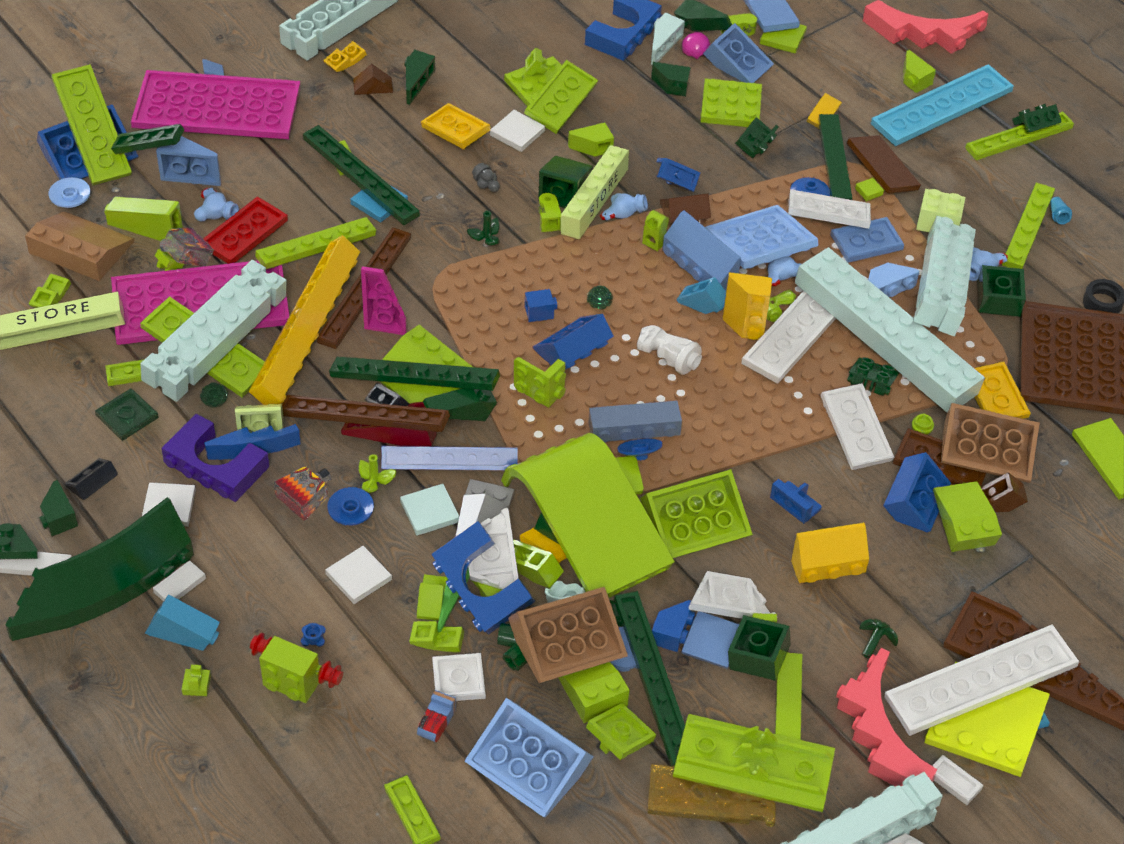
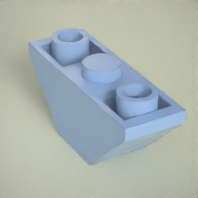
[868,263,919,297]

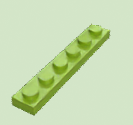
[1002,183,1055,269]
[255,217,376,269]

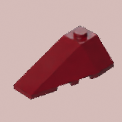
[341,402,437,446]

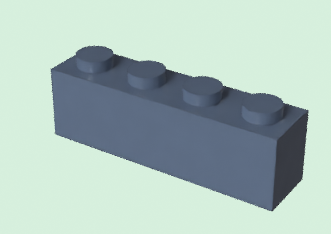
[588,401,682,442]

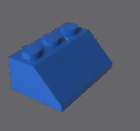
[533,313,614,369]
[883,452,951,532]

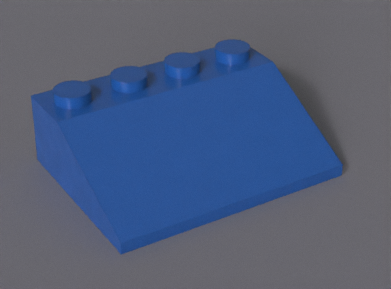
[37,104,139,180]

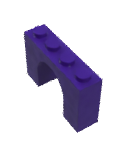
[161,414,269,502]

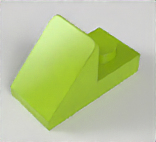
[417,574,447,621]

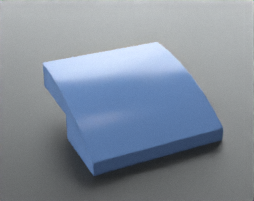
[682,611,739,669]

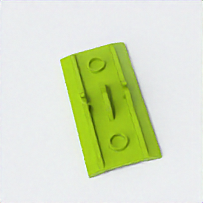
[673,714,835,812]

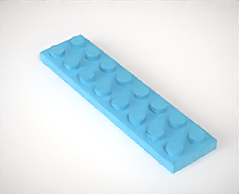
[871,64,1014,146]

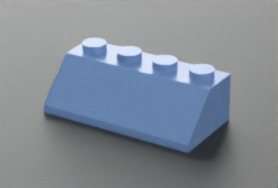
[663,211,741,291]

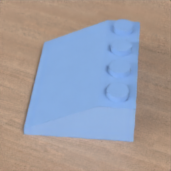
[465,698,594,818]

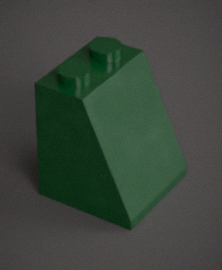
[538,155,593,208]

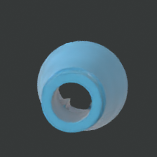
[1050,197,1072,224]

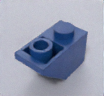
[652,600,696,652]

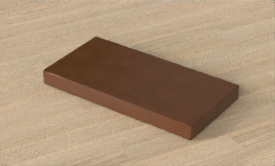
[847,135,921,193]
[893,428,987,487]

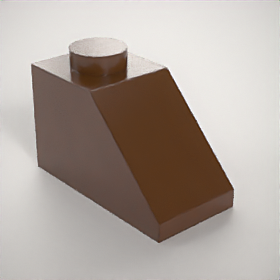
[981,472,1028,512]

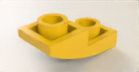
[323,41,367,72]
[807,93,842,129]
[520,527,567,563]

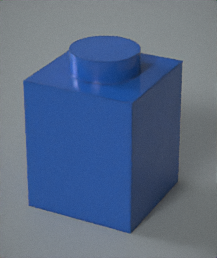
[524,289,557,322]

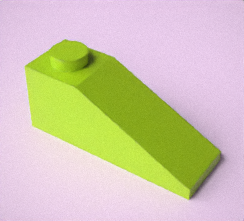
[513,540,564,588]

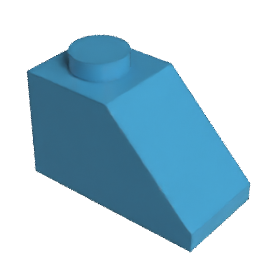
[676,277,726,314]

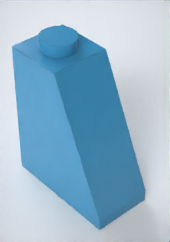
[145,594,220,651]

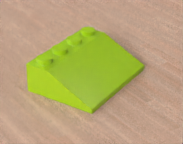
[379,325,472,403]
[640,470,753,558]

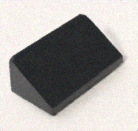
[364,383,410,406]
[65,458,118,500]

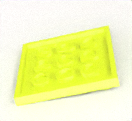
[925,662,1050,777]

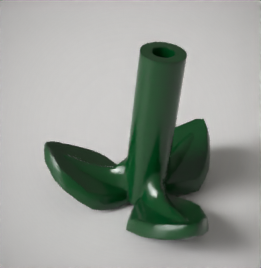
[467,211,500,245]
[859,618,898,659]

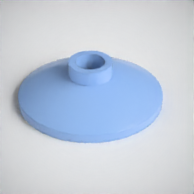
[49,178,90,208]

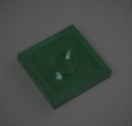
[95,388,159,441]

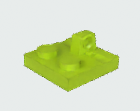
[586,703,656,760]

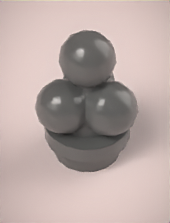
[472,163,500,192]

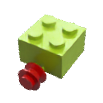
[250,633,343,703]

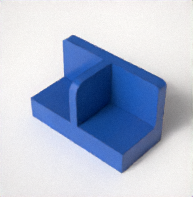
[656,158,701,191]
[770,479,822,524]

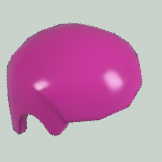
[681,32,710,59]

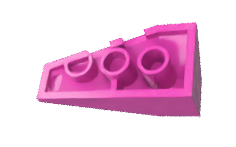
[361,266,407,335]

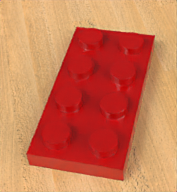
[203,196,288,264]

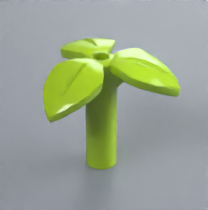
[359,454,397,492]

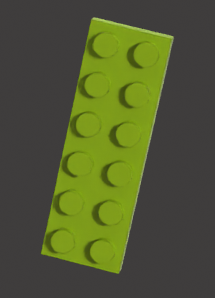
[51,64,132,186]
[140,296,265,398]

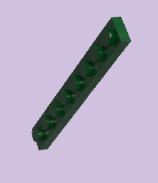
[303,125,420,225]
[329,356,500,391]
[614,591,685,769]

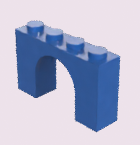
[585,0,662,61]
[432,521,535,635]

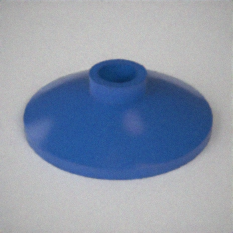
[790,177,830,196]
[617,439,663,460]
[327,487,374,526]

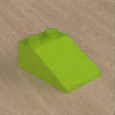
[933,482,1002,552]
[558,662,629,723]

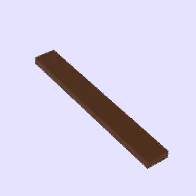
[317,227,411,349]
[282,395,450,432]

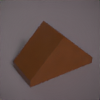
[353,63,393,95]

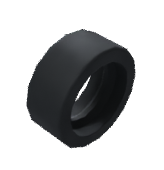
[1083,279,1124,314]

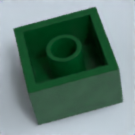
[977,265,1026,317]
[728,615,791,681]

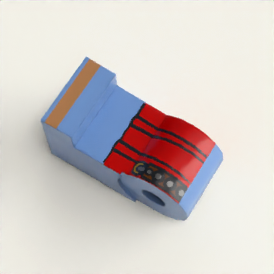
[417,690,456,742]

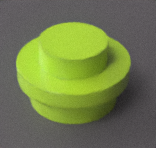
[912,414,934,434]

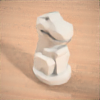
[637,325,702,375]

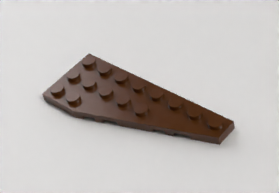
[943,591,1124,731]

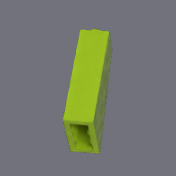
[104,197,183,245]

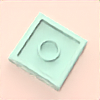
[400,484,459,536]

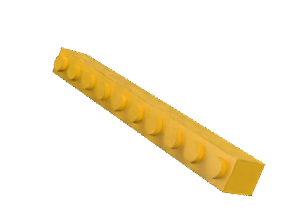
[249,235,360,405]

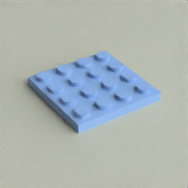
[705,205,818,269]

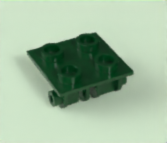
[847,357,900,396]

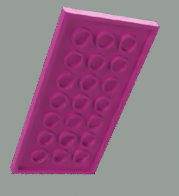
[131,70,301,139]
[111,260,289,345]

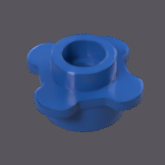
[301,623,326,647]

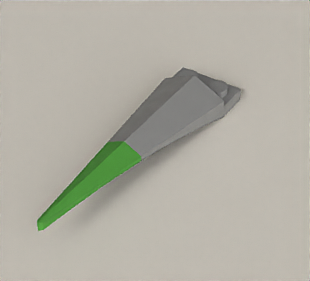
[437,479,514,632]

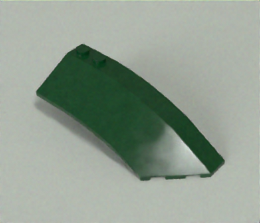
[5,497,194,641]

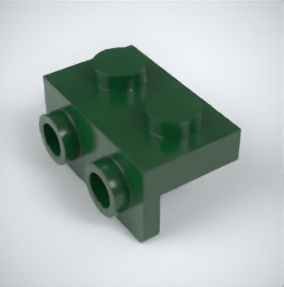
[1012,104,1061,133]
[735,117,779,159]

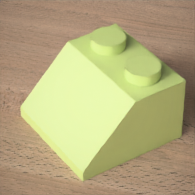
[235,404,284,433]

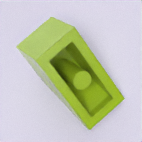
[903,50,936,93]

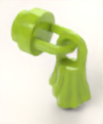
[767,290,796,322]

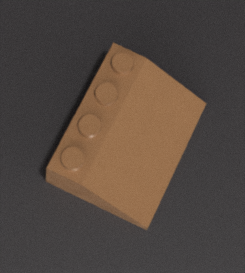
[25,211,134,281]
[941,403,1040,483]
[508,587,628,683]

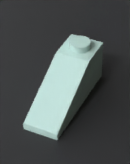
[651,13,685,65]

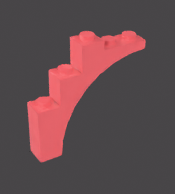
[863,0,989,54]
[836,648,937,787]

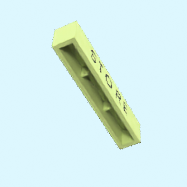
[561,145,629,239]
[0,292,125,350]

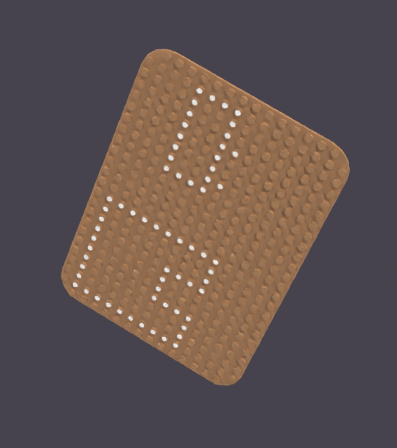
[432,161,1008,498]

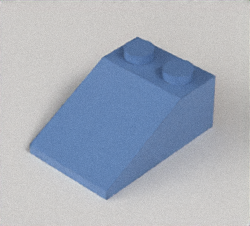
[703,23,774,83]
[156,136,221,186]

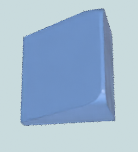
[202,59,224,75]

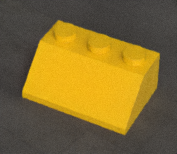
[723,272,772,340]
[791,523,869,583]

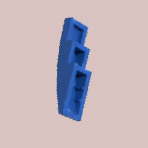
[204,424,301,460]

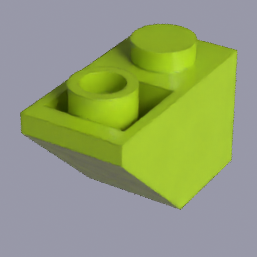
[568,123,614,157]

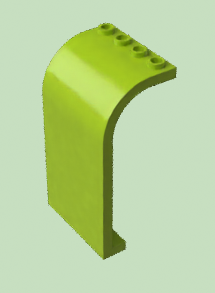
[501,433,674,598]

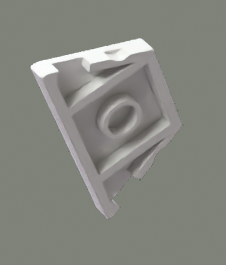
[469,508,518,590]
[689,571,776,619]

